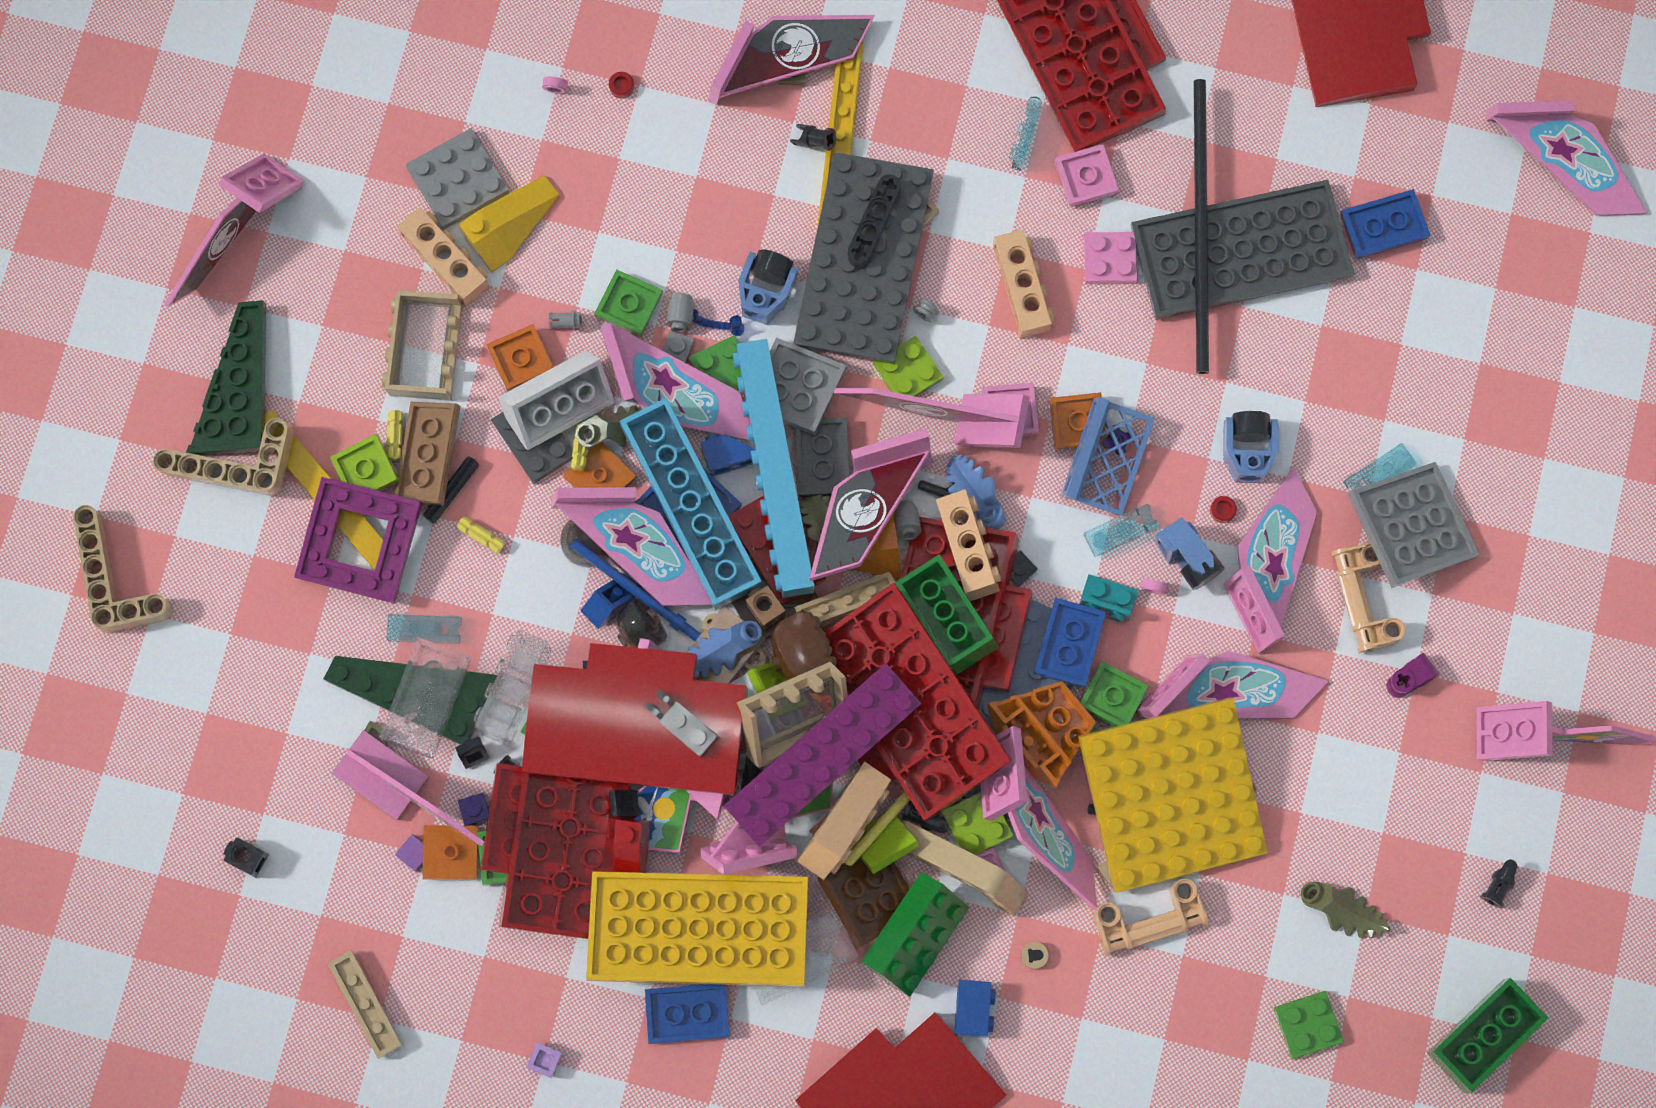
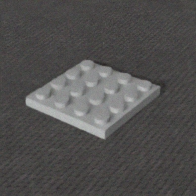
[1348,462,1480,588]

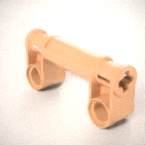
[1331,543,1406,653]
[1094,879,1209,956]

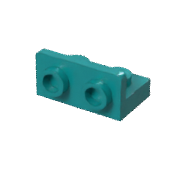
[1079,574,1139,622]

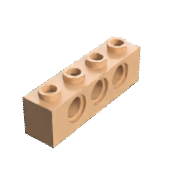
[397,207,489,307]
[992,229,1054,339]
[936,489,1002,601]

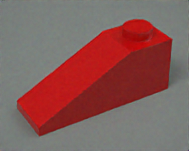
[613,818,651,873]

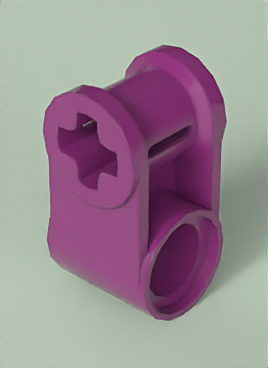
[1386,653,1439,698]

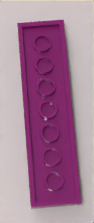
[723,663,921,847]

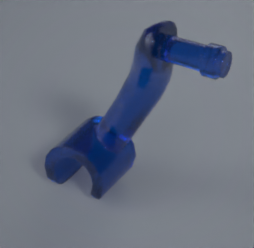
[693,309,745,336]

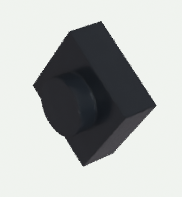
[1010,550,1038,587]
[455,736,490,769]
[609,789,640,819]

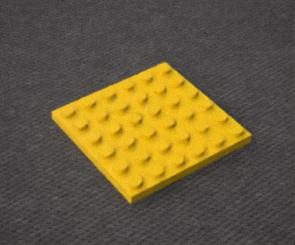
[1078,697,1268,893]

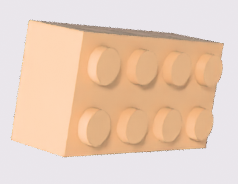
[797,762,891,880]

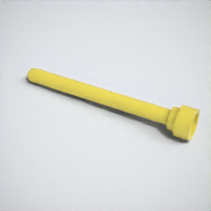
[845,791,910,866]

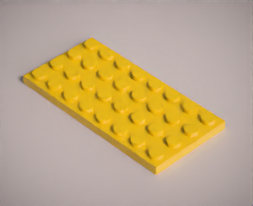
[586,872,809,987]

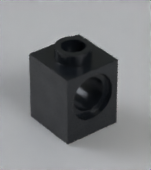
[223,837,269,878]

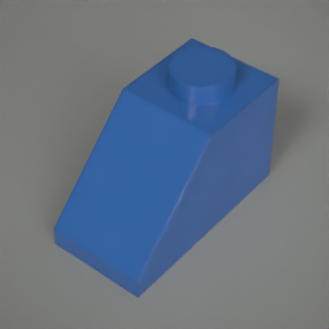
[701,434,755,477]
[580,573,636,629]

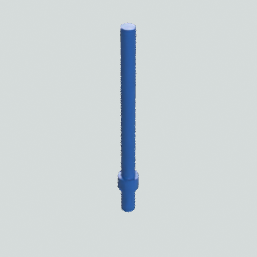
[570,539,701,641]

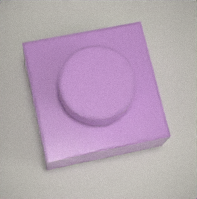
[526,1042,563,1078]

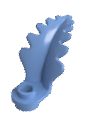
[945,454,1006,530]
[688,621,762,678]

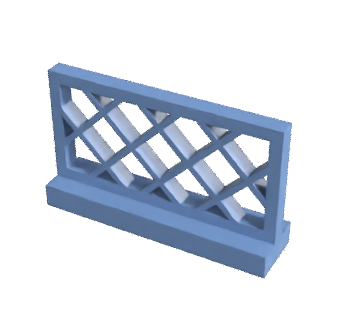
[1061,397,1155,516]

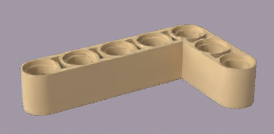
[153,418,294,496]
[73,505,172,633]
[902,820,1028,916]

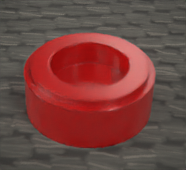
[609,72,634,98]
[1210,496,1237,523]

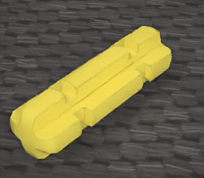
[386,410,403,461]
[571,424,590,471]
[457,517,505,554]

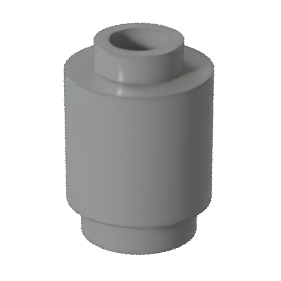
[666,293,694,333]
[893,500,921,540]

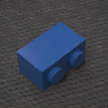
[954,979,996,1038]

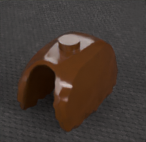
[771,610,837,693]

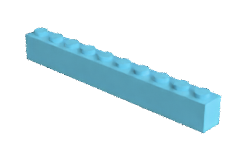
[732,339,814,598]

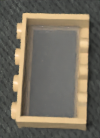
[382,290,463,401]
[736,662,848,768]

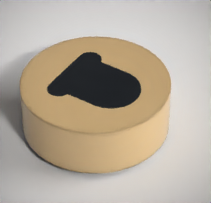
[1021,942,1048,969]

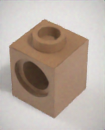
[746,585,786,630]

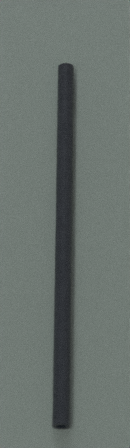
[1193,79,1209,374]

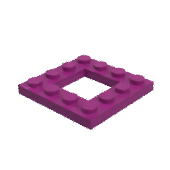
[294,477,423,604]

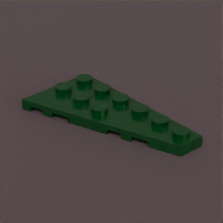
[186,300,266,455]
[323,656,501,745]

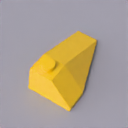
[459,175,559,273]

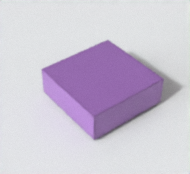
[394,834,423,872]

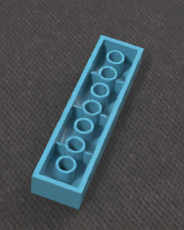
[620,398,762,610]

